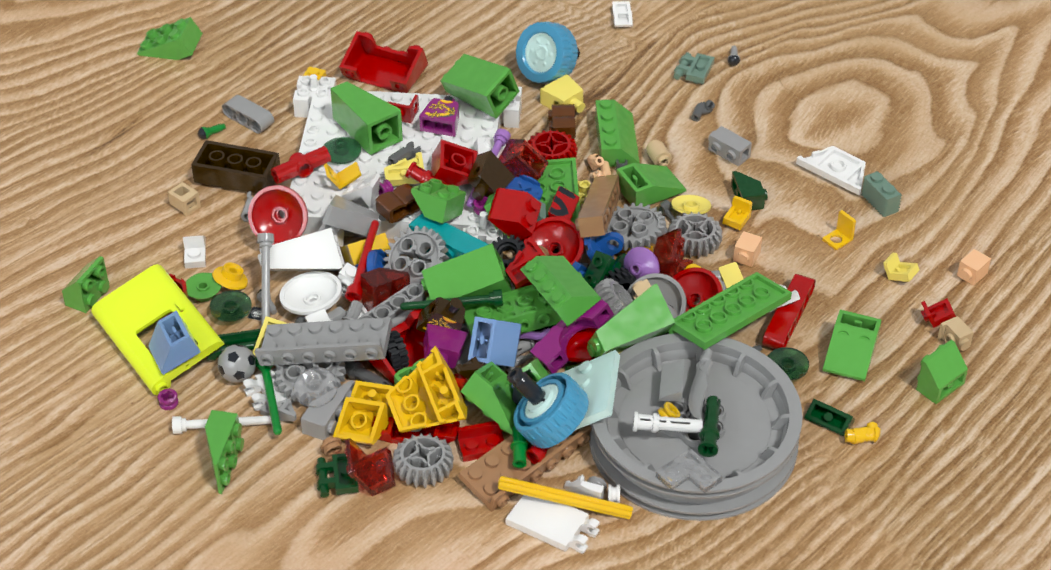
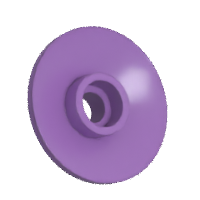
[624,247,660,279]

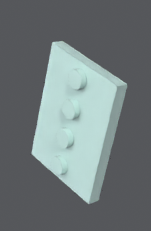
[562,350,620,430]

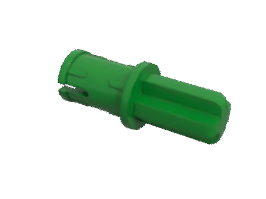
[510,426,528,468]

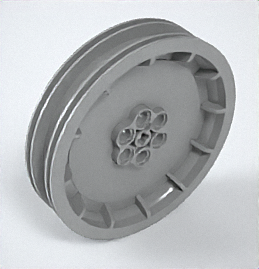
[589,333,802,521]

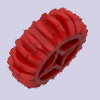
[525,129,577,161]

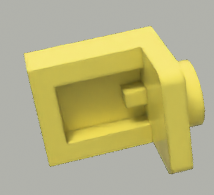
[883,253,919,282]

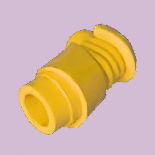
[845,422,881,445]

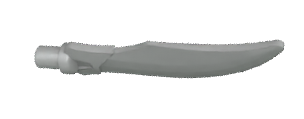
[688,349,713,420]

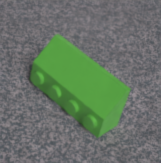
[595,99,640,167]
[520,256,601,326]

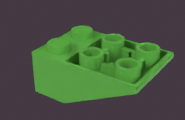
[137,17,203,60]
[616,163,687,207]
[822,310,882,381]
[460,361,517,435]
[205,410,244,494]

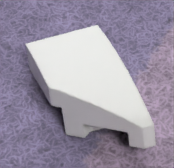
[564,475,604,499]

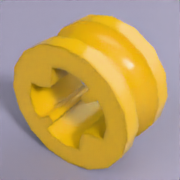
[658,402,680,418]

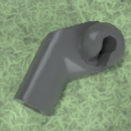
[691,100,715,122]

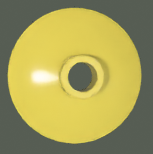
[671,195,711,214]

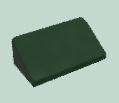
[804,399,855,437]

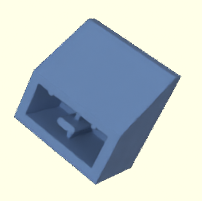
[148,310,201,375]
[468,317,522,367]

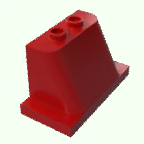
[355,309,425,384]

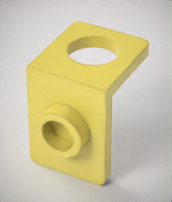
[718,262,743,289]

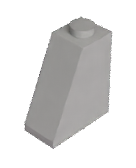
[322,195,381,236]

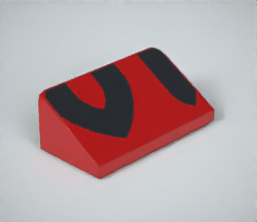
[548,186,580,221]

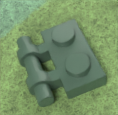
[674,52,715,84]

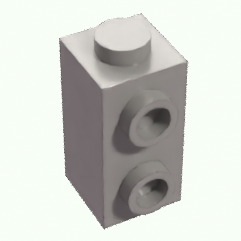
[708,126,752,167]

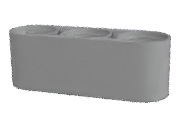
[222,95,274,134]

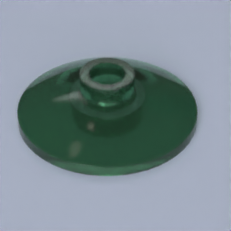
[323,137,361,164]
[210,290,252,322]
[767,347,809,381]

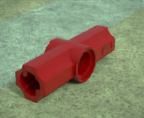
[271,146,331,184]

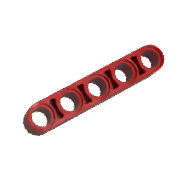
[762,274,816,352]

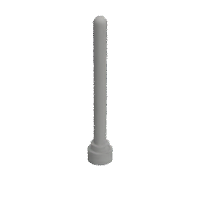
[257,233,274,325]

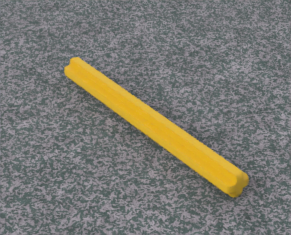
[498,476,633,519]

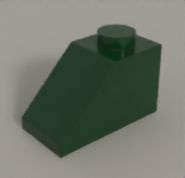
[731,171,768,211]

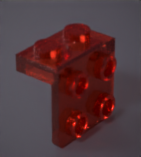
[344,438,396,496]

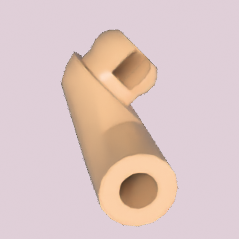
[587,153,604,171]

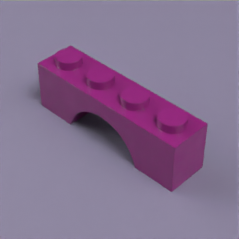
[530,299,614,374]

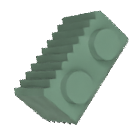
[861,171,902,217]

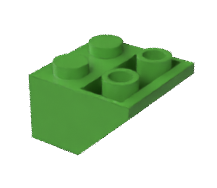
[411,179,466,224]
[62,256,110,313]
[916,340,968,404]

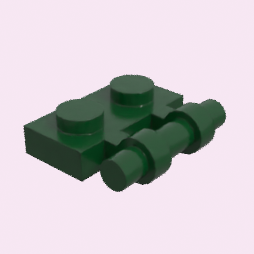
[315,452,359,498]

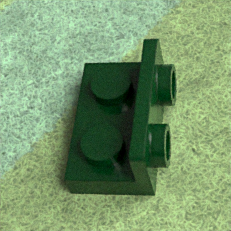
[583,250,616,289]

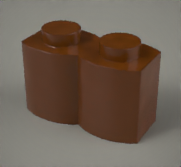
[548,104,576,138]
[375,184,421,223]

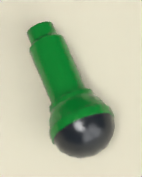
[198,123,226,140]

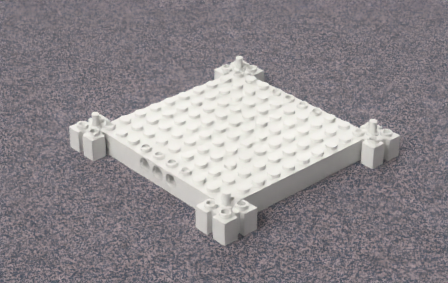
[280,74,522,259]

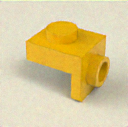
[722,196,752,231]

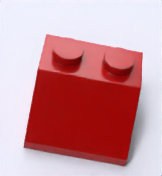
[431,139,477,186]
[487,188,542,240]

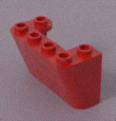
[339,31,428,93]

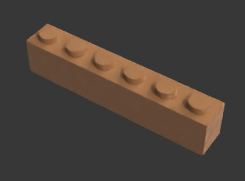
[575,174,621,238]

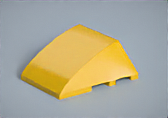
[385,346,467,433]

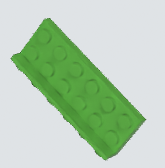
[529,157,580,224]
[462,272,583,337]
[669,272,792,350]

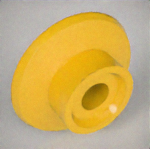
[212,262,248,290]

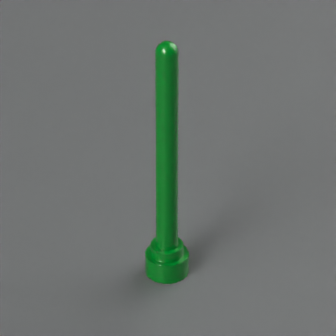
[255,357,282,435]

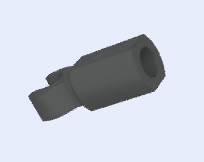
[388,141,421,165]

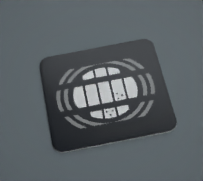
[248,307,261,321]

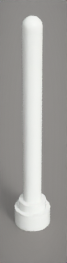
[172,415,272,434]

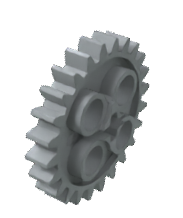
[606,203,666,251]
[383,226,449,289]
[275,361,346,404]

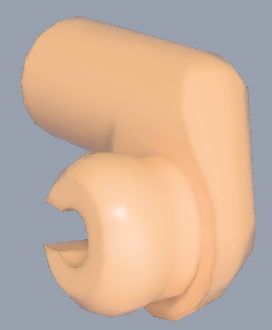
[592,161,611,178]

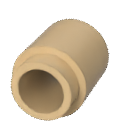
[646,140,672,166]

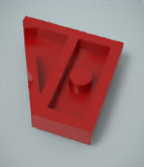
[505,236,546,289]

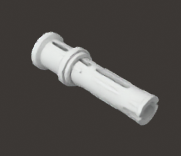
[633,411,703,433]

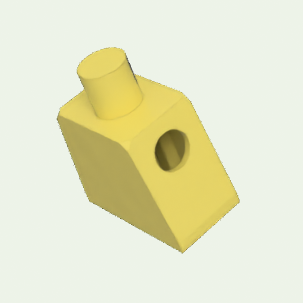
[540,75,585,113]

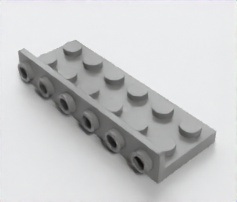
[254,317,393,366]

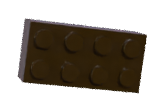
[191,140,280,194]

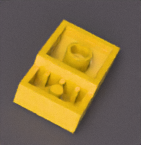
[333,380,394,445]

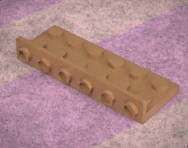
[458,425,592,511]

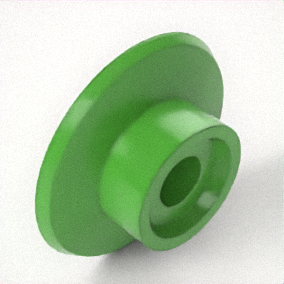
[186,273,221,302]

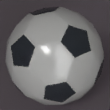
[217,345,256,383]

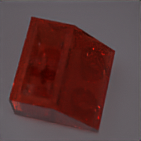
[498,139,549,180]
[653,228,685,277]
[361,267,410,311]

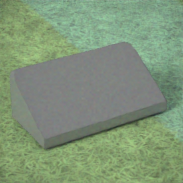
[659,359,685,402]

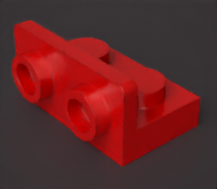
[457,421,504,462]

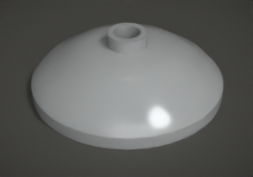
[627,273,687,316]

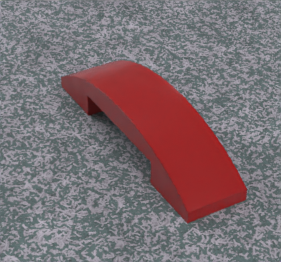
[371,416,460,444]

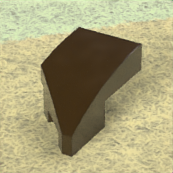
[455,357,488,380]

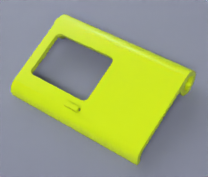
[91,264,225,395]

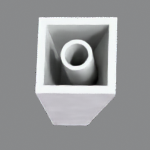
[258,228,345,271]

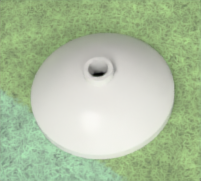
[280,271,342,316]

